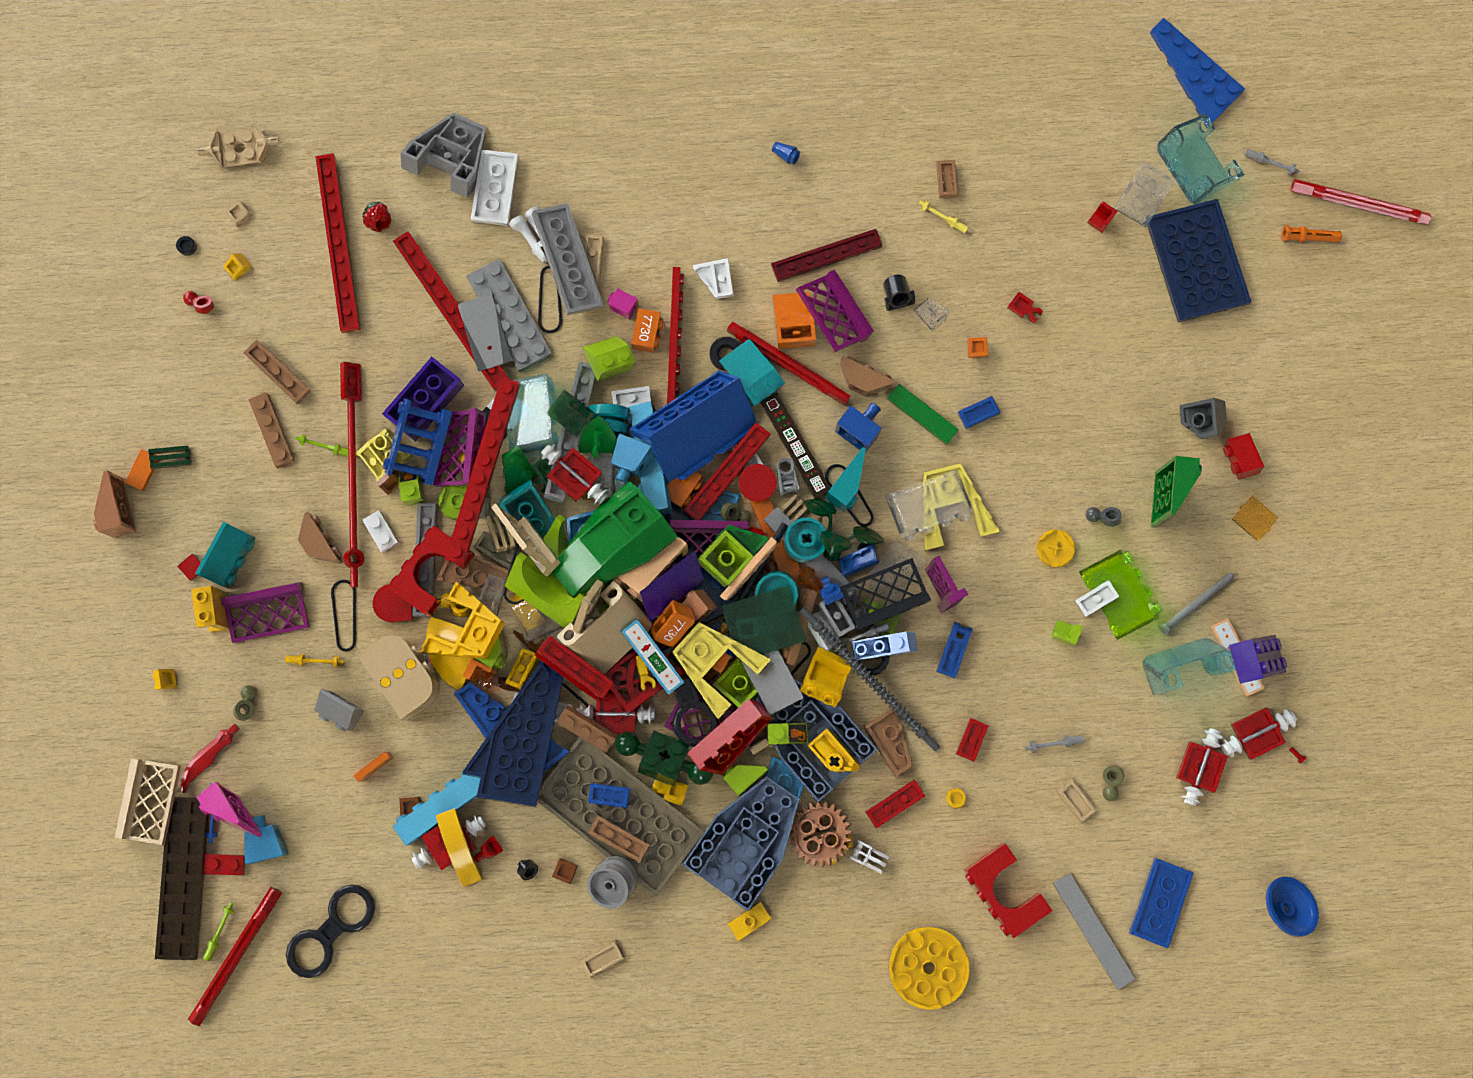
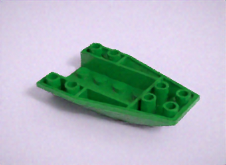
[552,481,678,598]

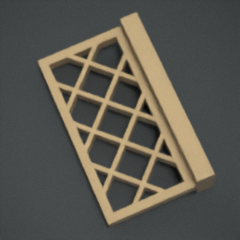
[491,503,561,576]
[114,758,181,845]

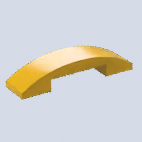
[436,808,482,887]

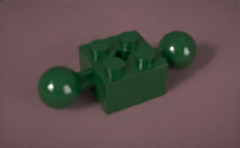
[615,730,713,786]

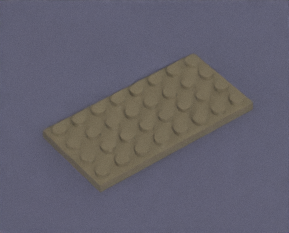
[538,737,705,896]

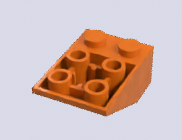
[772,292,816,349]

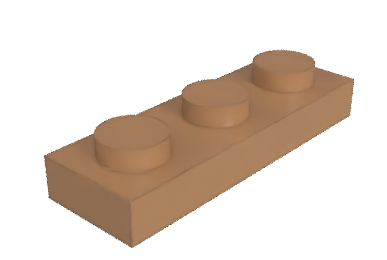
[556,705,617,753]
[588,815,650,863]

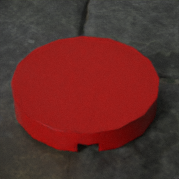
[738,464,777,502]

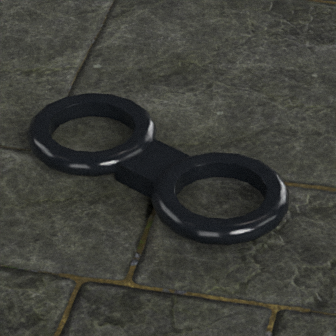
[658,644,719,747]
[286,884,375,978]

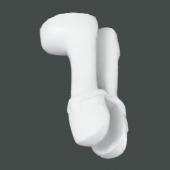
[509,206,548,264]

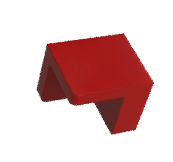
[1087,201,1118,233]

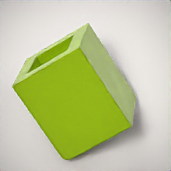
[1051,620,1083,646]

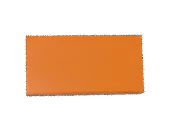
[125,449,159,491]
[354,752,394,782]

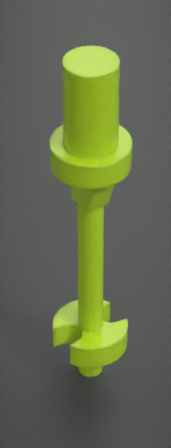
[295,434,348,457]
[203,902,235,961]

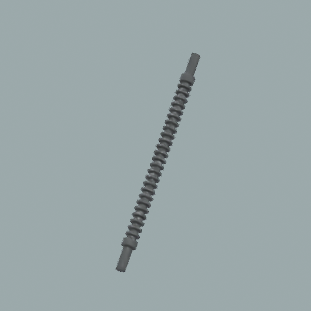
[799,606,940,751]

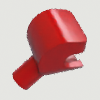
[474,836,503,863]

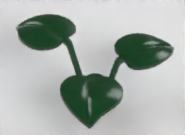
[804,499,884,561]

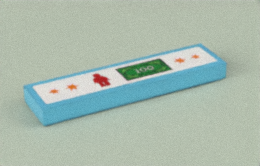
[621,619,684,695]

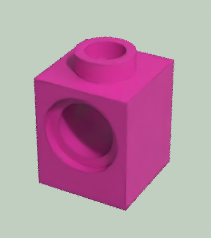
[608,288,638,320]

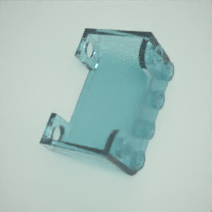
[1157,114,1245,204]
[507,373,559,457]
[1143,638,1236,695]

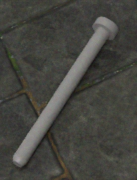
[1158,573,1235,635]

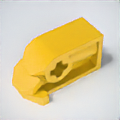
[807,727,860,772]

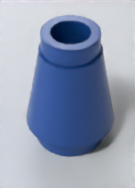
[772,142,800,164]

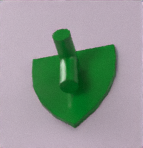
[579,415,617,458]

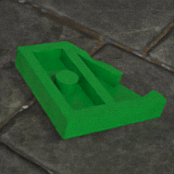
[502,445,538,494]
[715,524,769,555]

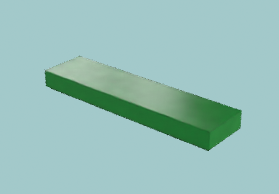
[887,384,959,445]

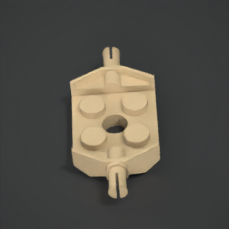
[197,124,280,168]

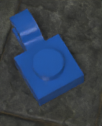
[819,575,844,605]

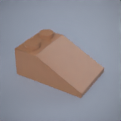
[93,470,136,538]

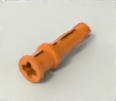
[1281,225,1342,243]

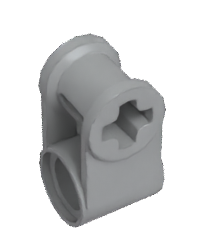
[777,458,799,496]

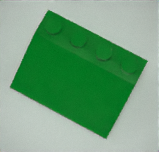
[1151,456,1202,528]

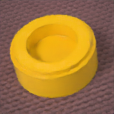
[945,788,966,808]

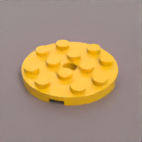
[888,926,969,1010]

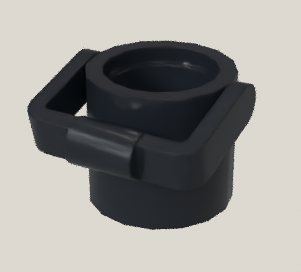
[883,274,915,311]

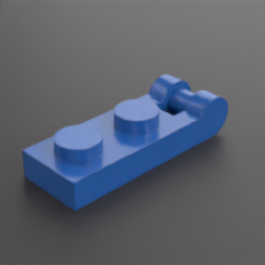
[936,621,973,679]

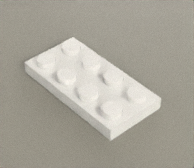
[471,150,519,226]

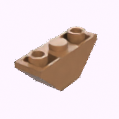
[840,356,894,397]
[298,511,342,564]

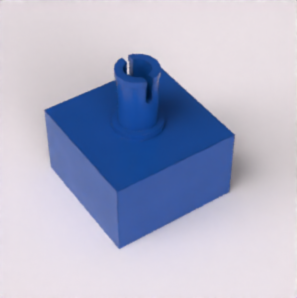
[835,403,882,453]

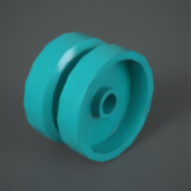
[586,404,629,439]
[783,517,826,563]
[755,570,799,615]

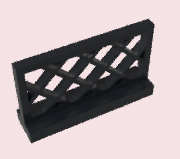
[840,558,931,631]

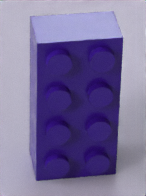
[382,356,464,442]
[1229,635,1287,684]

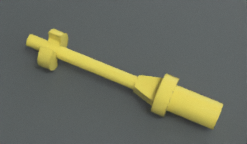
[918,200,969,234]

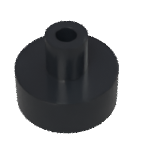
[517,859,538,881]

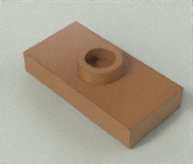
[936,160,958,198]

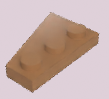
[863,708,912,777]

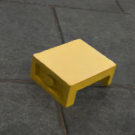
[191,586,229,633]
[800,646,852,707]

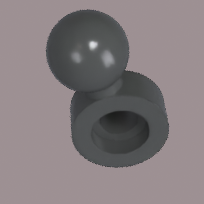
[1085,507,1121,527]

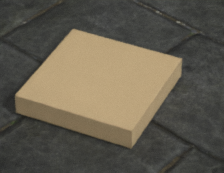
[572,579,604,633]

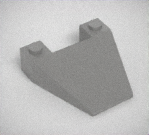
[401,113,486,198]

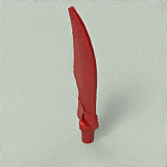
[181,724,240,793]

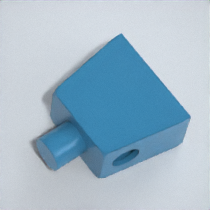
[611,434,655,483]
[244,815,288,864]

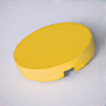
[1036,529,1075,568]

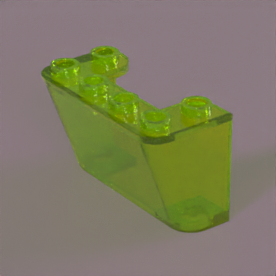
[1079,549,1163,640]

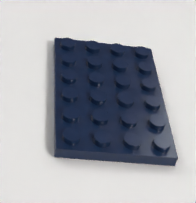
[1145,199,1252,323]

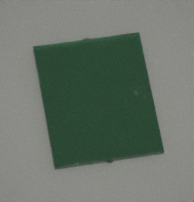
[721,585,806,662]

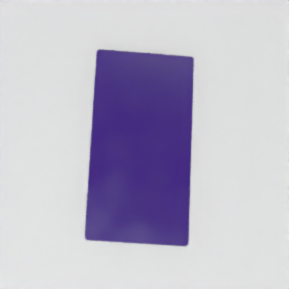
[640,551,704,621]

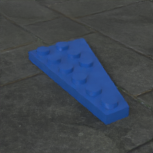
[1150,18,1245,128]
[454,683,569,771]

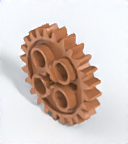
[789,802,853,867]

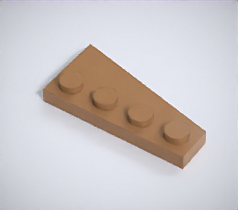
[436,555,515,595]

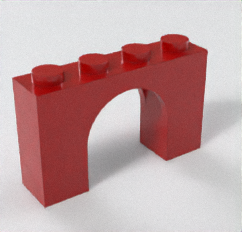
[388,526,475,617]
[964,843,1052,939]

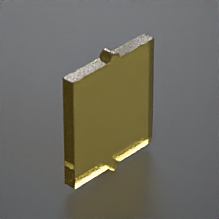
[1232,496,1278,541]

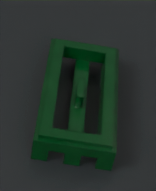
[148,445,191,469]

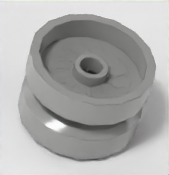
[587,856,638,908]

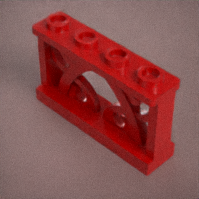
[603,634,686,715]
[534,635,614,701]

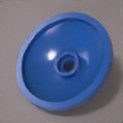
[1266,877,1319,937]

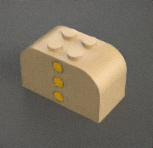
[357,635,440,721]

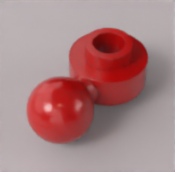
[183,291,214,314]

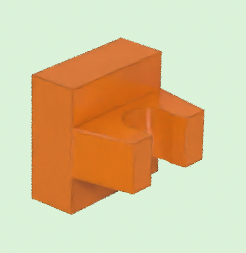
[967,337,988,359]

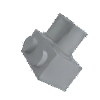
[817,589,866,638]

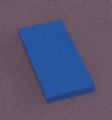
[1129,858,1193,948]

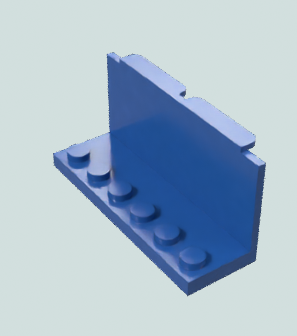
[630,370,757,483]

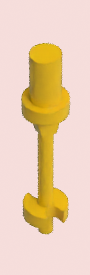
[285,654,344,668]

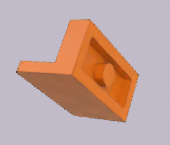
[463,659,498,682]

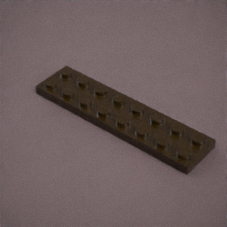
[155,797,209,960]

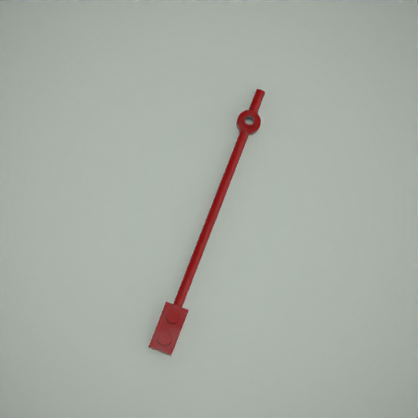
[340,362,364,588]

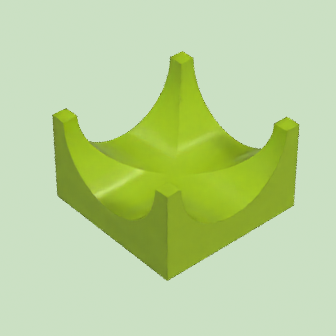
[505,514,612,628]

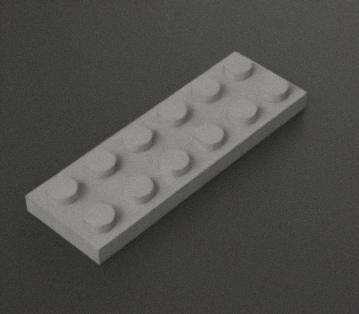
[532,204,603,316]
[467,259,552,372]

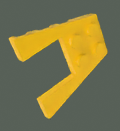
[420,582,505,659]

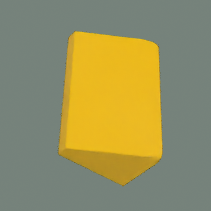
[505,648,541,690]

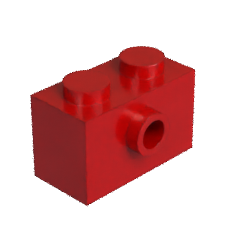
[1223,433,1265,480]

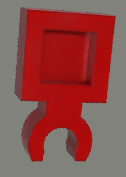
[1007,292,1043,323]

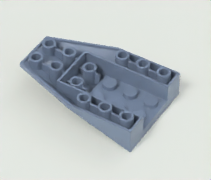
[756,678,878,802]
[682,777,799,911]

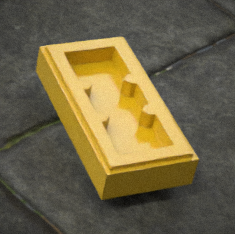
[727,901,771,941]

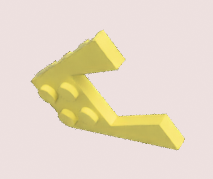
[923,463,1000,551]
[672,622,770,719]

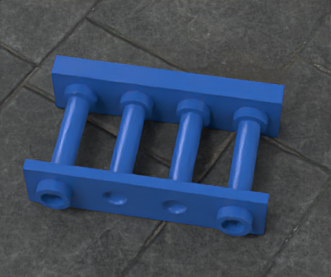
[383,398,452,486]

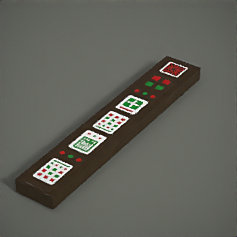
[760,393,831,499]

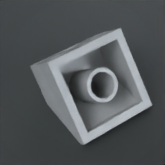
[314,689,365,732]

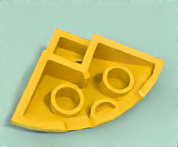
[426,617,476,690]

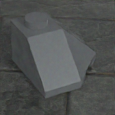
[1180,398,1227,439]

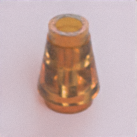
[797,566,823,594]

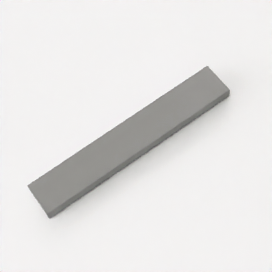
[412,503,438,617]
[763,507,857,593]
[1052,873,1135,990]

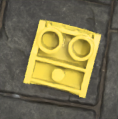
[356,429,411,481]

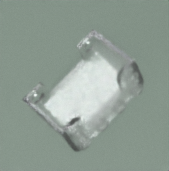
[885,470,974,542]

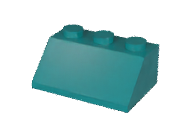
[195,522,255,589]

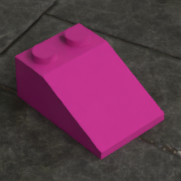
[196,782,262,838]

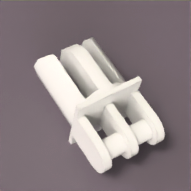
[849,840,890,875]

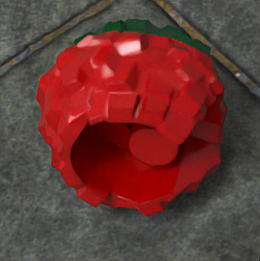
[363,202,391,232]

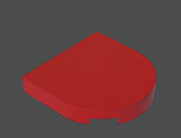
[372,584,414,623]

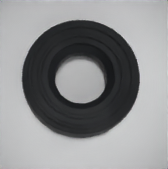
[709,337,741,371]

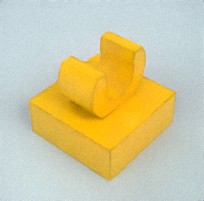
[152,669,177,690]

